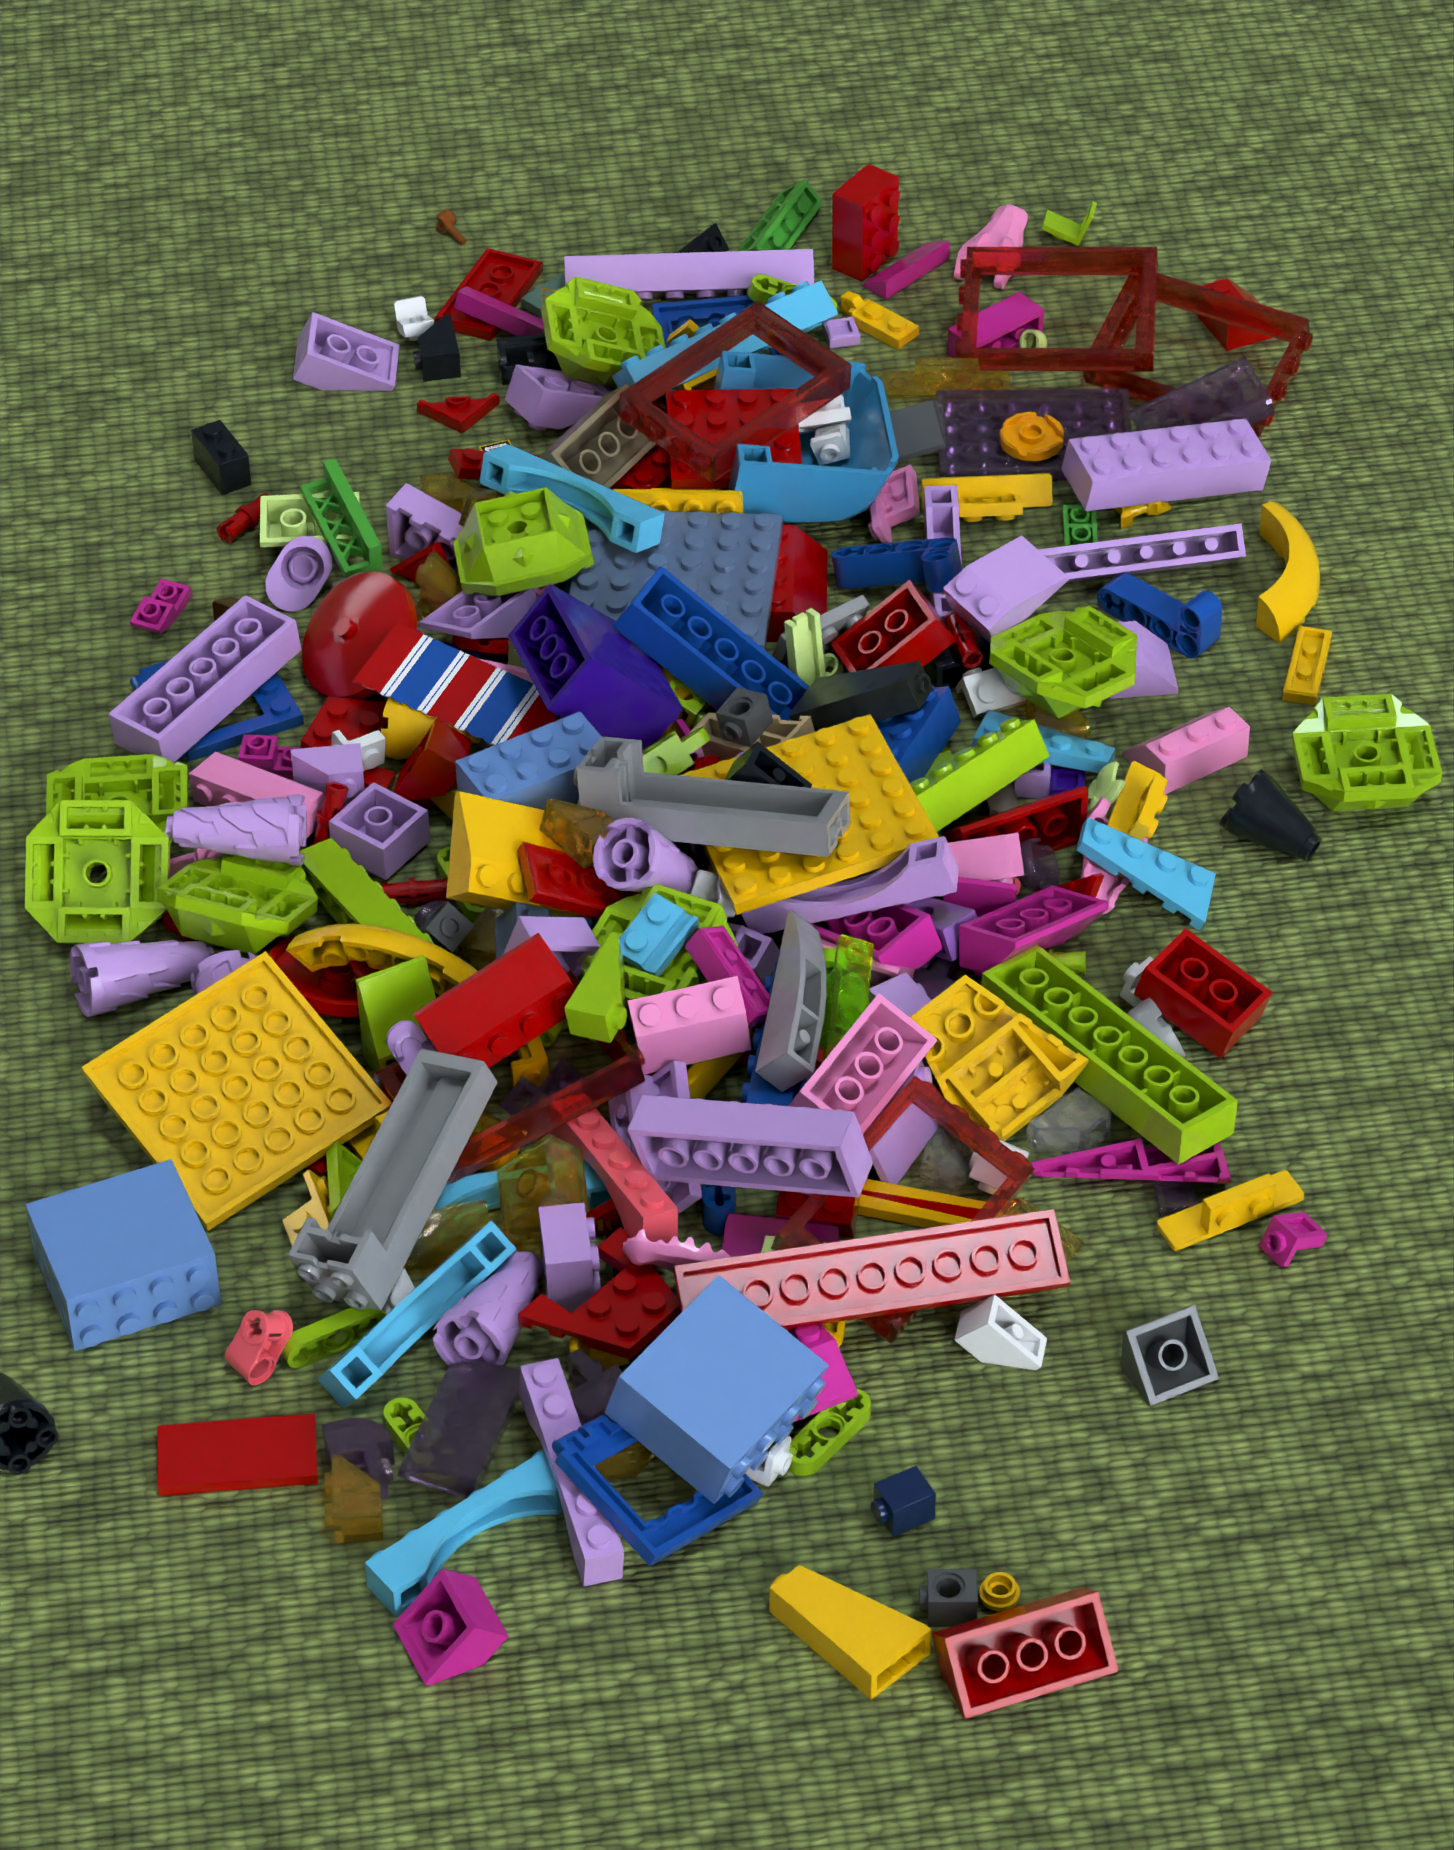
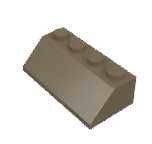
[539,383,666,488]

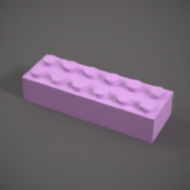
[1061,418,1272,511]
[108,595,302,763]
[627,1095,873,1197]

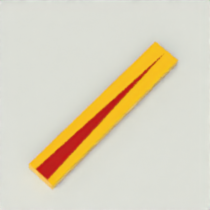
[858,1179,1017,1228]

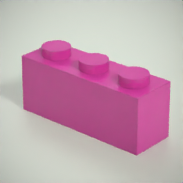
[947,292,1044,371]

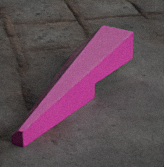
[1031,1138,1231,1183]

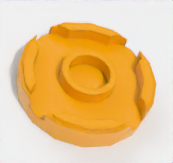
[999,412,1064,461]

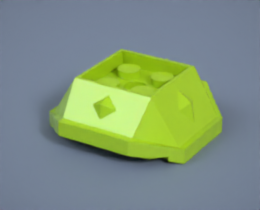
[541,276,666,389]
[453,487,594,596]
[989,605,1137,719]
[1292,694,1442,811]
[46,754,189,843]
[25,800,170,944]
[156,853,318,955]
[580,884,740,1007]

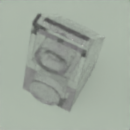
[1026,1087,1111,1155]

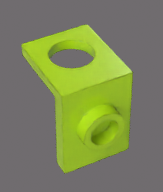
[1041,201,1097,246]
[669,677,708,729]

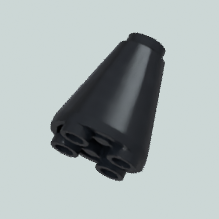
[1219,769,1322,861]
[0,1373,59,1475]

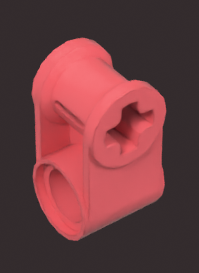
[225,1310,293,1386]

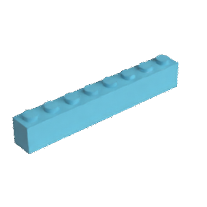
[612,281,838,405]

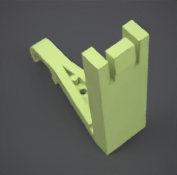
[784,608,825,686]

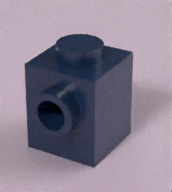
[871,1466,936,1537]

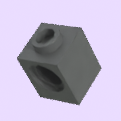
[716,687,773,746]
[418,902,475,953]
[919,1569,978,1627]

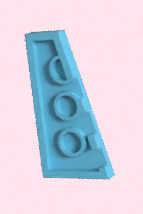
[972,710,1115,773]
[1076,817,1216,931]

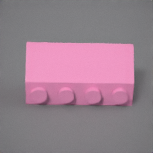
[788,993,937,1134]

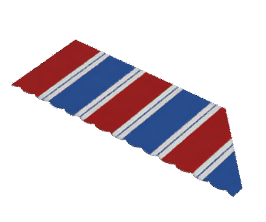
[352,623,557,745]

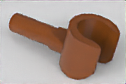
[436,209,467,245]

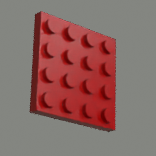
[666,388,802,489]

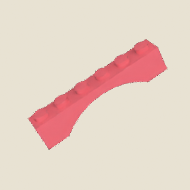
[548,1092,678,1243]

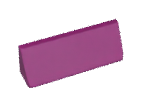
[864,241,950,299]
[454,286,545,336]
[685,926,771,1029]
[722,1213,840,1257]

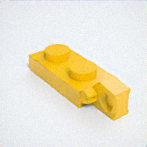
[840,291,919,350]

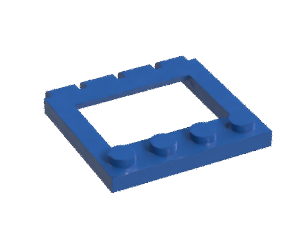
[652,295,788,356]
[130,659,304,761]
[552,1414,763,1566]

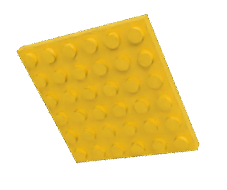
[680,714,939,915]
[81,951,392,1231]

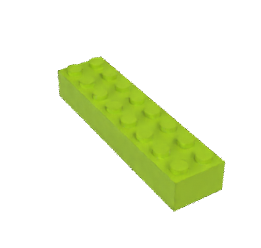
[981,944,1238,1165]

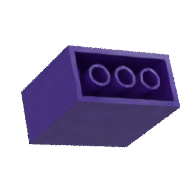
[508,584,683,751]

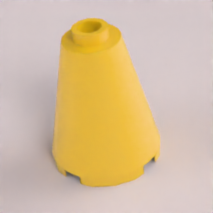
[381,697,480,760]

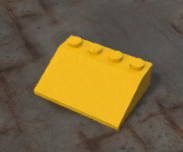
[446,791,592,920]

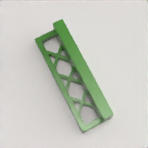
[737,179,823,251]
[300,458,383,578]

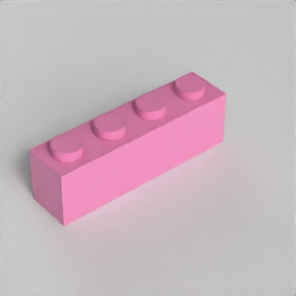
[189,752,324,839]
[948,833,1024,884]

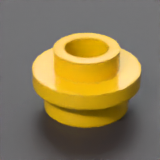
[979,1572,1020,1611]

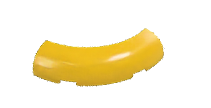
[1256,501,1321,643]
[286,924,478,995]

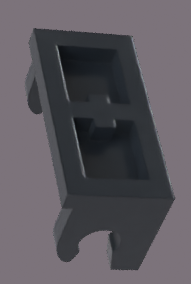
[496,333,562,385]

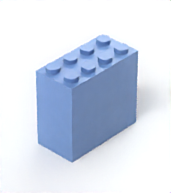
[455,712,606,857]
[25,1159,222,1351]
[604,1275,829,1504]

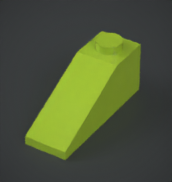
[564,932,627,1043]

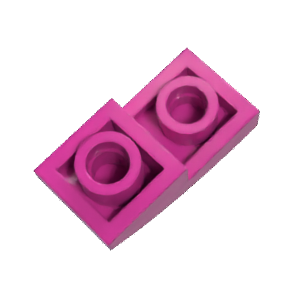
[130,578,193,634]
[238,734,301,780]

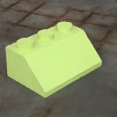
[260,492,361,547]

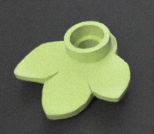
[1087,761,1126,818]

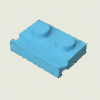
[619,893,700,977]

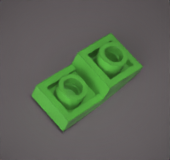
[1063,505,1098,546]

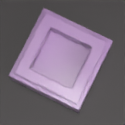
[823,317,860,349]

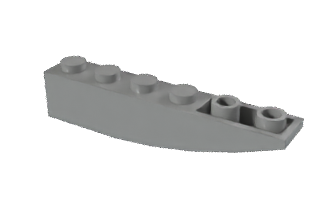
[755,910,827,1092]

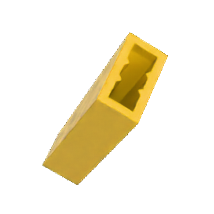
[769,1565,931,1700]

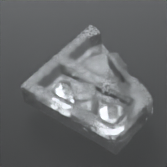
[920,1116,973,1195]

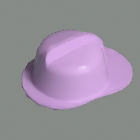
[265,536,332,612]

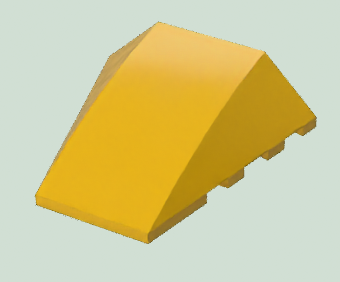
[910,975,1089,1153]

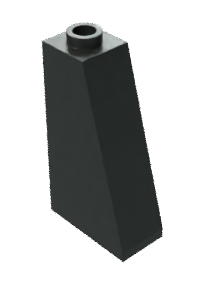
[788,661,933,732]

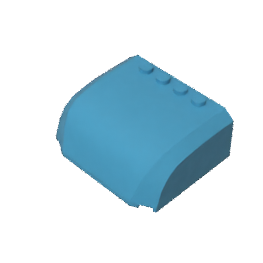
[714,350,899,523]

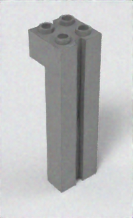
[574,736,851,857]
[287,1049,498,1311]

